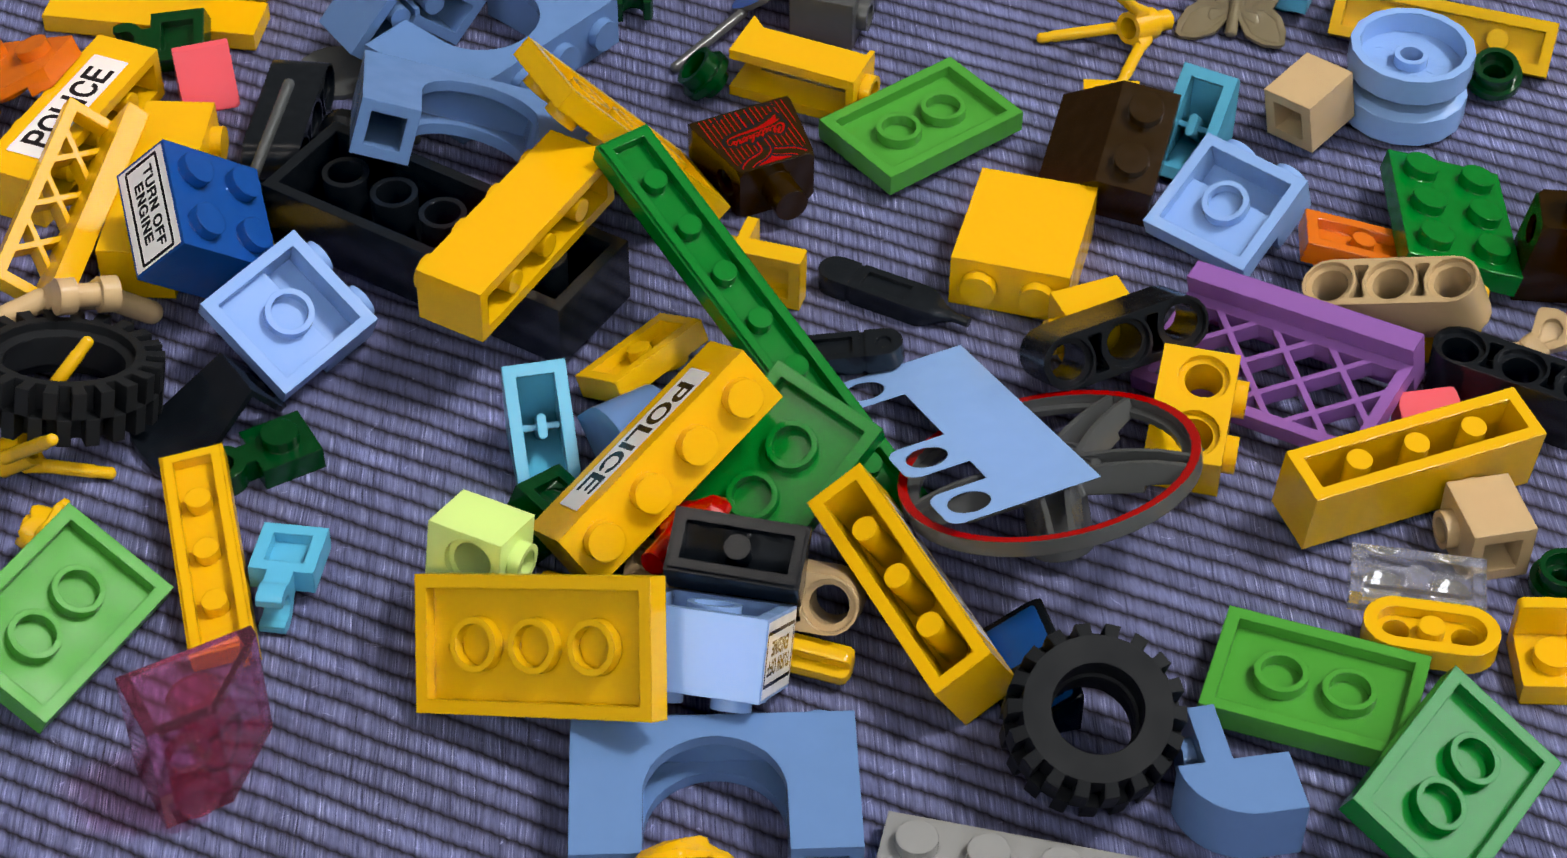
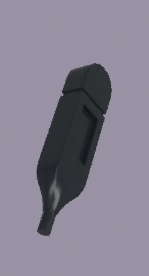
[818,256,971,327]
[808,328,905,376]

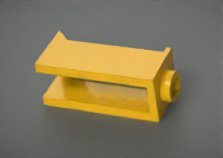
[729,15,880,119]

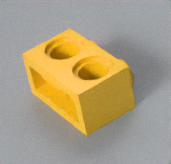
[1144,343,1250,497]

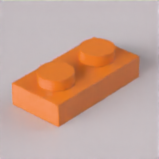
[1298,208,1397,266]

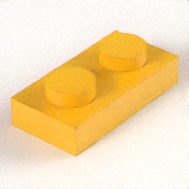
[575,313,708,401]

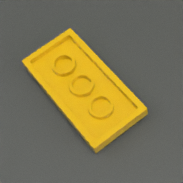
[513,36,731,220]
[414,573,668,723]

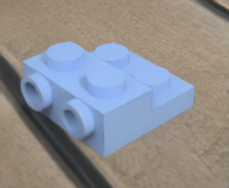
[1143,132,1311,276]
[198,230,378,402]

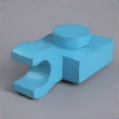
[247,522,331,634]

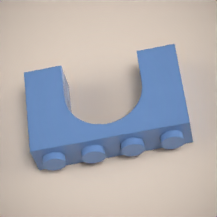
[365,0,619,145]
[349,49,590,166]
[568,710,865,858]

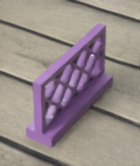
[1130,260,1425,447]

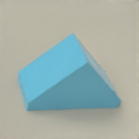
[1160,62,1240,180]
[500,358,581,484]

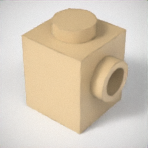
[1264,52,1355,153]
[1432,473,1538,584]

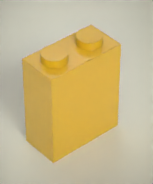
[948,167,1098,320]

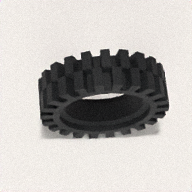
[0,309,166,447]

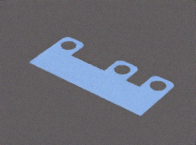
[844,345,1101,524]

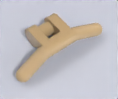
[0,275,163,324]

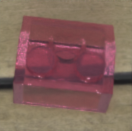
[115,625,273,829]

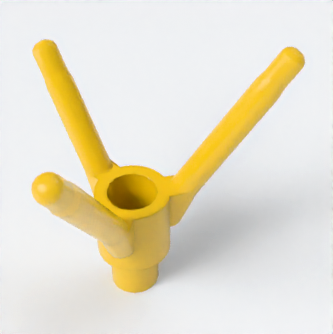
[1036,0,1174,81]
[0,336,117,480]

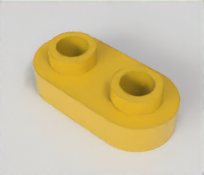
[1360,596,1501,674]

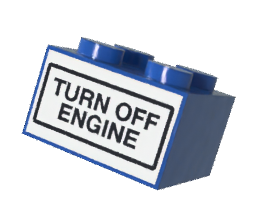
[117,139,274,298]

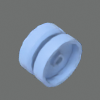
[1347,7,1476,146]

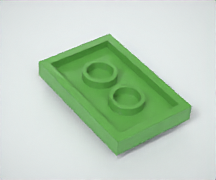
[819,57,1023,195]
[0,503,174,734]
[1197,605,1432,767]

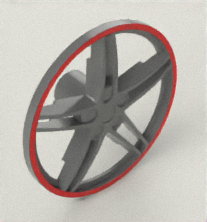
[897,390,1203,563]

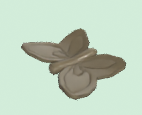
[1175,0,1286,49]

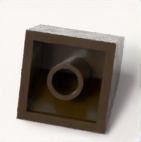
[1038,80,1181,227]

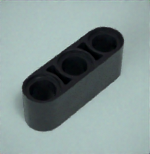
[241,59,335,183]
[1019,285,1209,391]
[1423,326,1567,450]

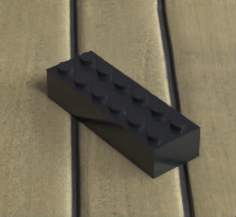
[261,121,630,362]

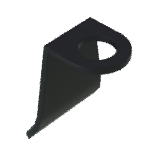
[129,352,287,477]

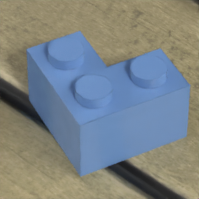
[319,0,487,59]

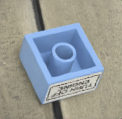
[666,587,797,714]

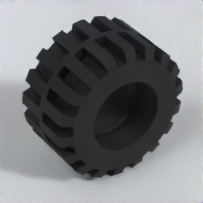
[999,623,1187,817]

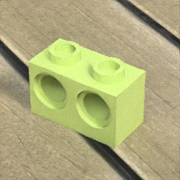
[425,489,538,574]

